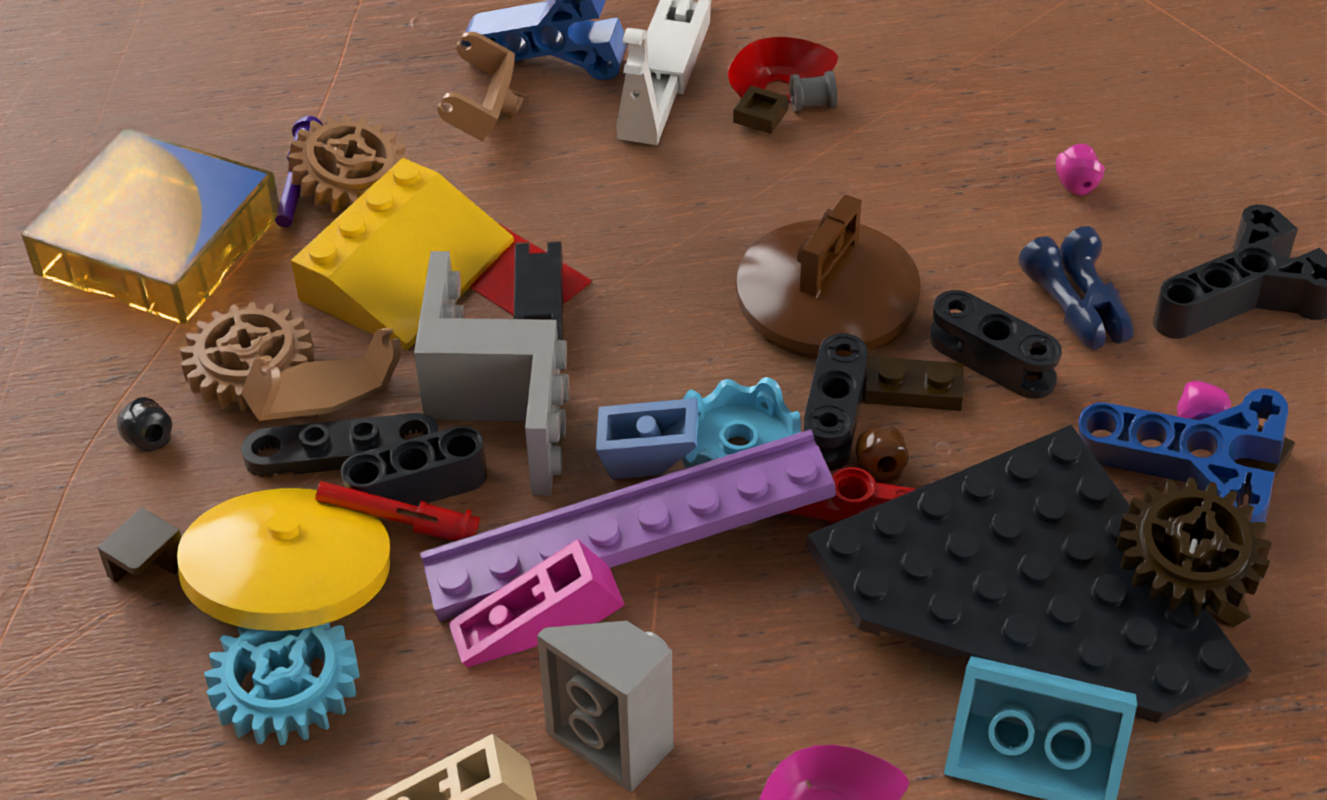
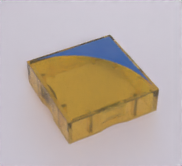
[21,128,279,324]

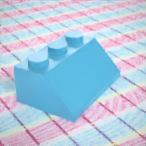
[944,656,1137,800]

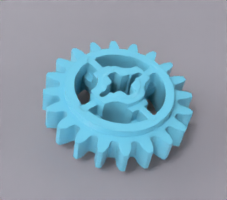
[204,623,360,745]

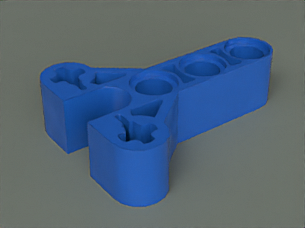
[461,0,628,80]
[1079,388,1288,523]

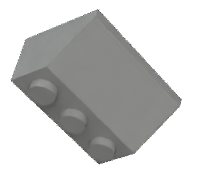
[537,620,674,792]

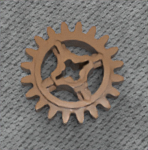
[288,114,410,213]
[180,301,315,411]

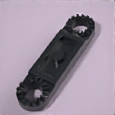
[241,413,438,477]

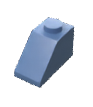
[596,398,698,479]

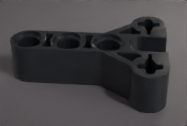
[1153,204,1327,339]

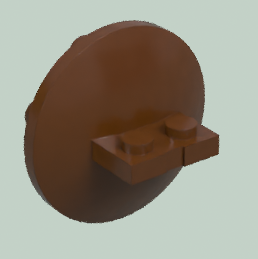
[736,194,920,359]

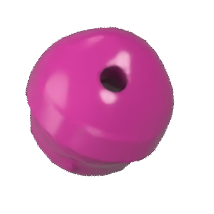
[1055,144,1105,196]
[1177,381,1231,421]

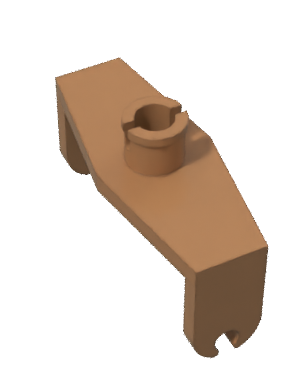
[437,31,524,142]
[241,327,401,421]

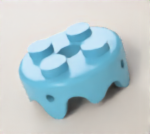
[681,377,801,468]

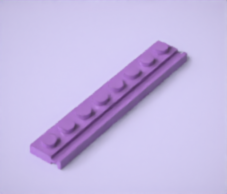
[420,429,836,622]

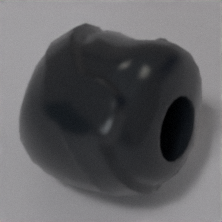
[117,397,173,451]

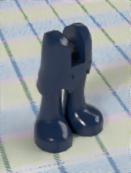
[1018,226,1134,350]

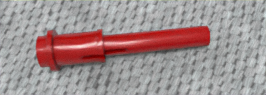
[315,481,481,542]

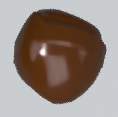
[856,425,909,480]

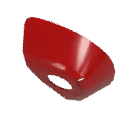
[727,36,838,103]

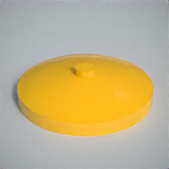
[177,488,390,631]

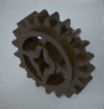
[1116,478,1272,616]

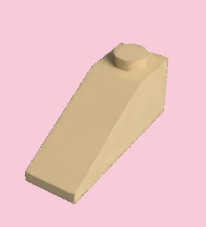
[366,734,537,800]

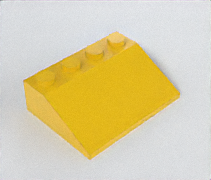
[291,158,514,351]

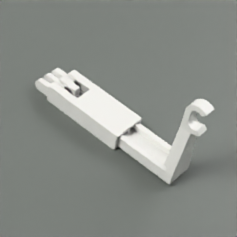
[616,0,711,145]

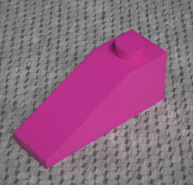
[448,539,625,667]

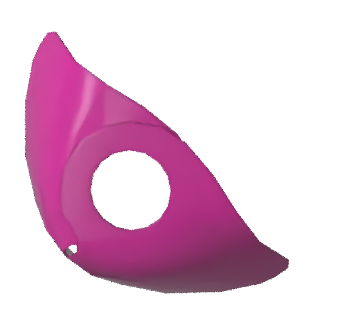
[759,744,909,800]

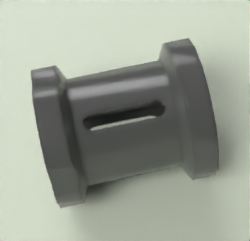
[789,71,837,112]

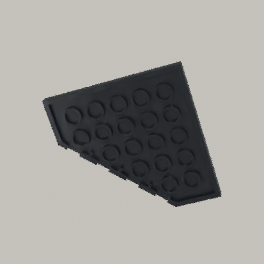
[806,425,1251,723]

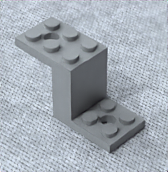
[414,251,569,495]

